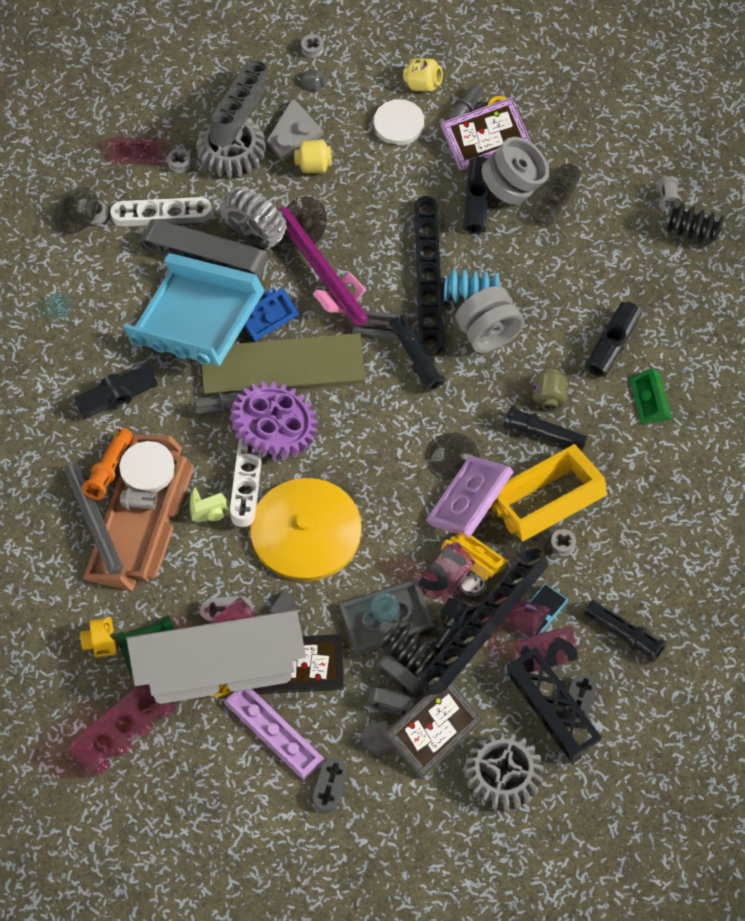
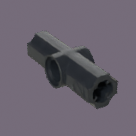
[463,156,489,235]
[585,301,642,378]
[74,364,158,419]

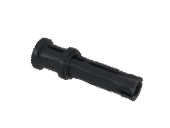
[390,315,446,392]
[504,405,588,452]
[584,599,667,663]

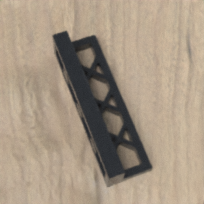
[507,647,602,765]

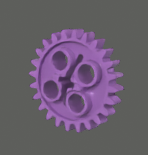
[229,381,318,460]

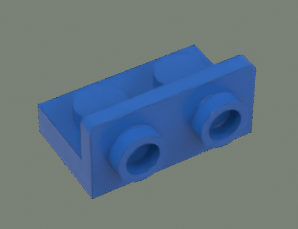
[244,287,300,342]

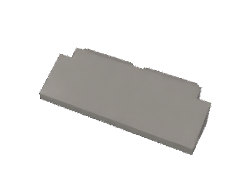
[126,610,306,704]

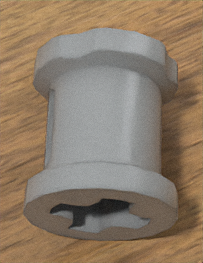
[656,176,682,210]

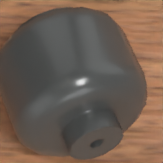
[301,70,328,92]

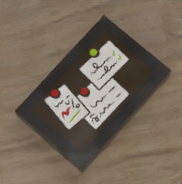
[258,634,344,695]

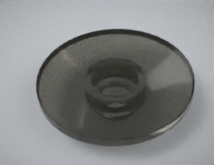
[54,187,98,234]
[283,196,327,248]
[425,433,480,481]

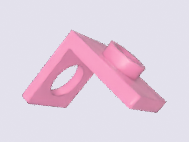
[313,273,366,313]

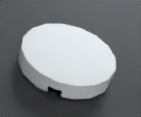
[374,99,424,145]
[119,441,175,493]

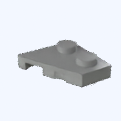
[267,99,324,161]

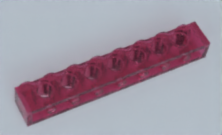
[67,597,258,777]

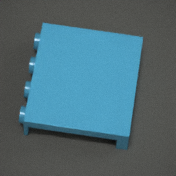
[123,253,264,366]

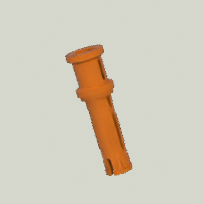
[82,428,133,500]

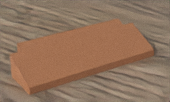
[83,435,194,592]

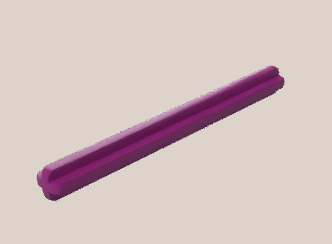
[279,207,368,327]

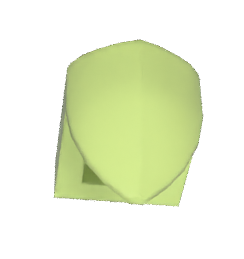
[190,488,230,522]

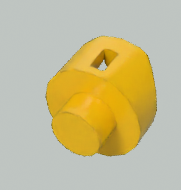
[80,617,117,658]

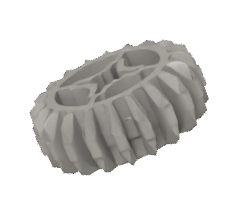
[196,118,266,179]
[219,186,287,249]
[464,732,544,811]

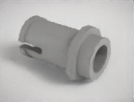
[120,488,157,510]

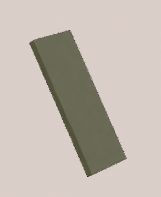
[202,333,365,397]

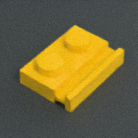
[441,534,508,581]

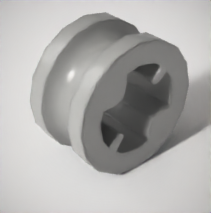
[301,34,324,58]
[168,148,191,173]
[550,529,576,557]

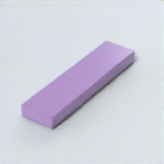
[224,689,324,780]

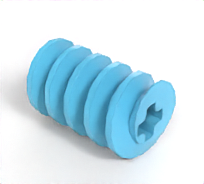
[444,268,500,302]

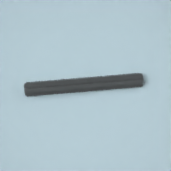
[65,463,124,575]

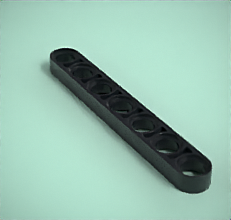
[414,196,443,356]
[420,548,548,695]

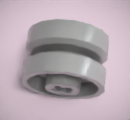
[482,137,549,205]
[455,286,525,353]

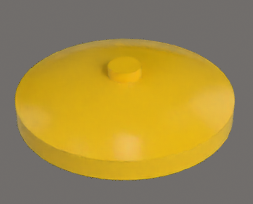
[250,478,361,582]

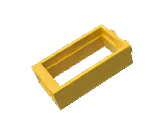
[491,444,607,542]

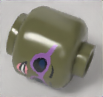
[532,369,568,411]

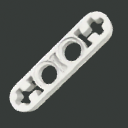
[110,197,212,226]
[230,438,262,527]

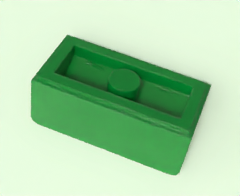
[629,368,673,425]

